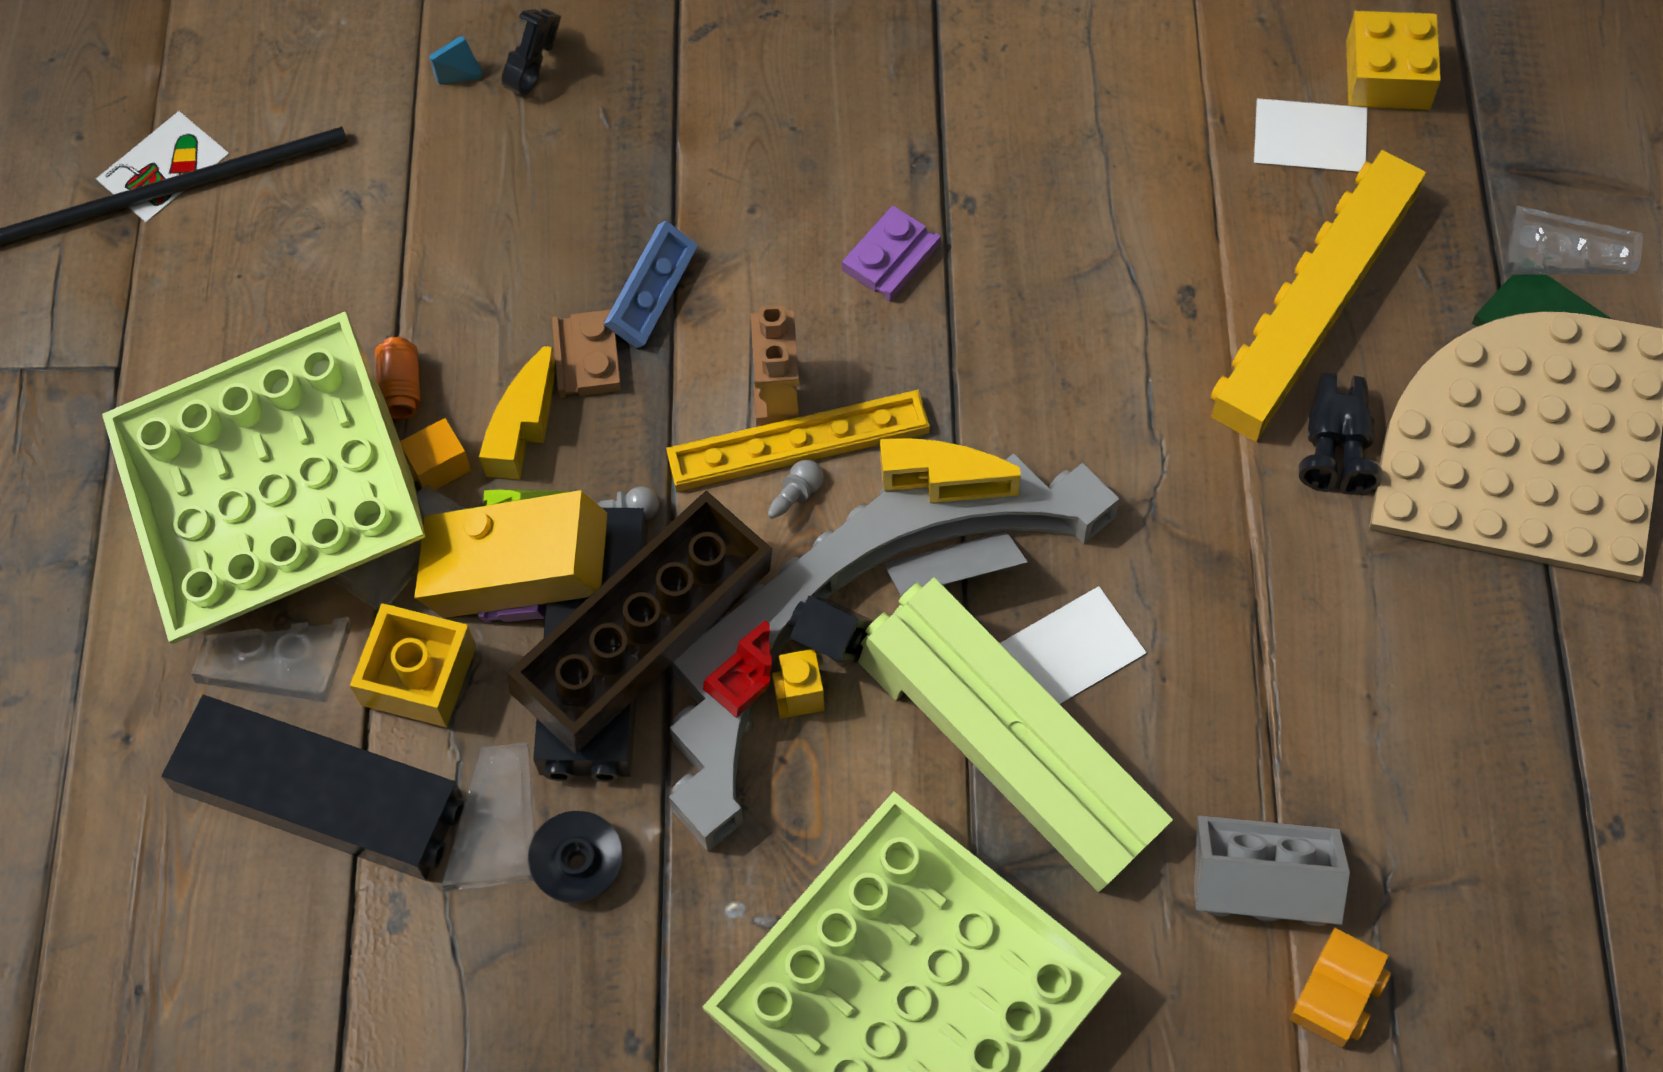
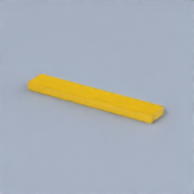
[666,390,930,492]

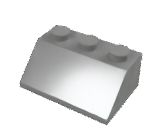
[1194,815,1350,926]

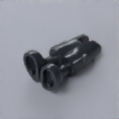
[1299,373,1383,495]

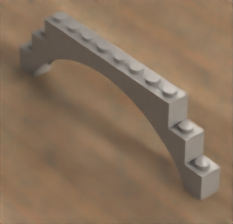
[669,453,1119,852]

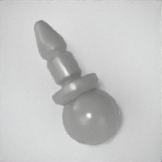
[768,460,824,519]
[597,486,659,521]

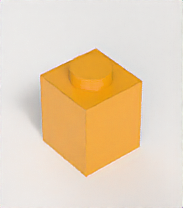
[400,418,472,495]

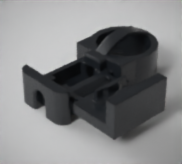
[502,8,561,96]

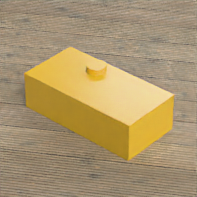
[414,490,608,618]

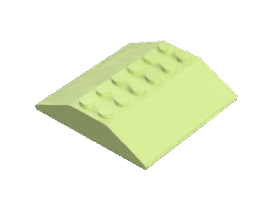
[102,312,425,644]
[703,791,1121,1072]

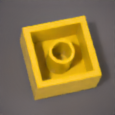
[1346,11,1441,110]
[350,603,477,728]

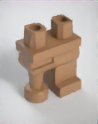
[750,305,799,427]

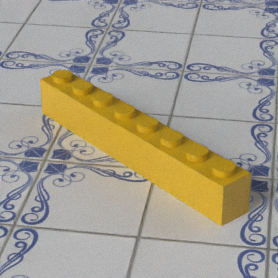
[1210,150,1427,442]

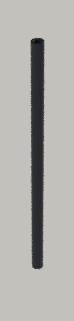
[0,126,348,246]

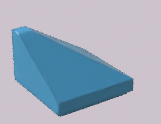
[429,36,483,84]

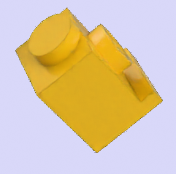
[772,649,825,719]

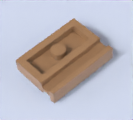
[551,309,622,398]

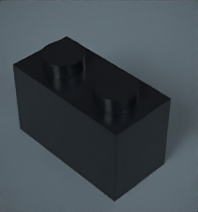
[789,595,874,663]

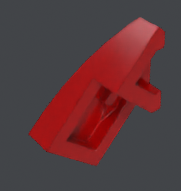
[703,620,772,718]

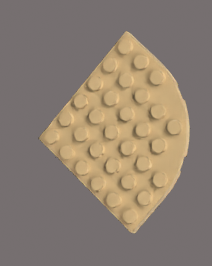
[1369,312,1663,582]

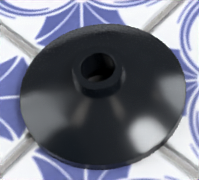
[528,811,623,903]

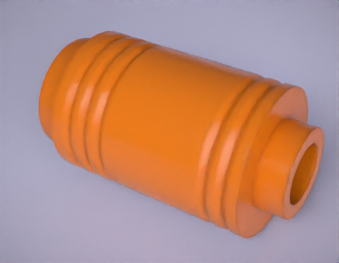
[375,337,420,419]

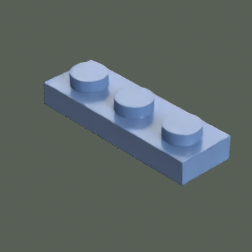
[603,221,698,349]

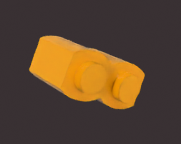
[1289,928,1391,1048]

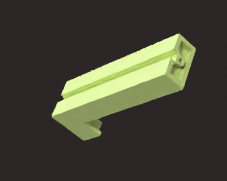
[858,577,1173,892]

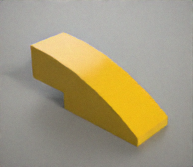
[479,346,556,480]
[880,438,1021,503]

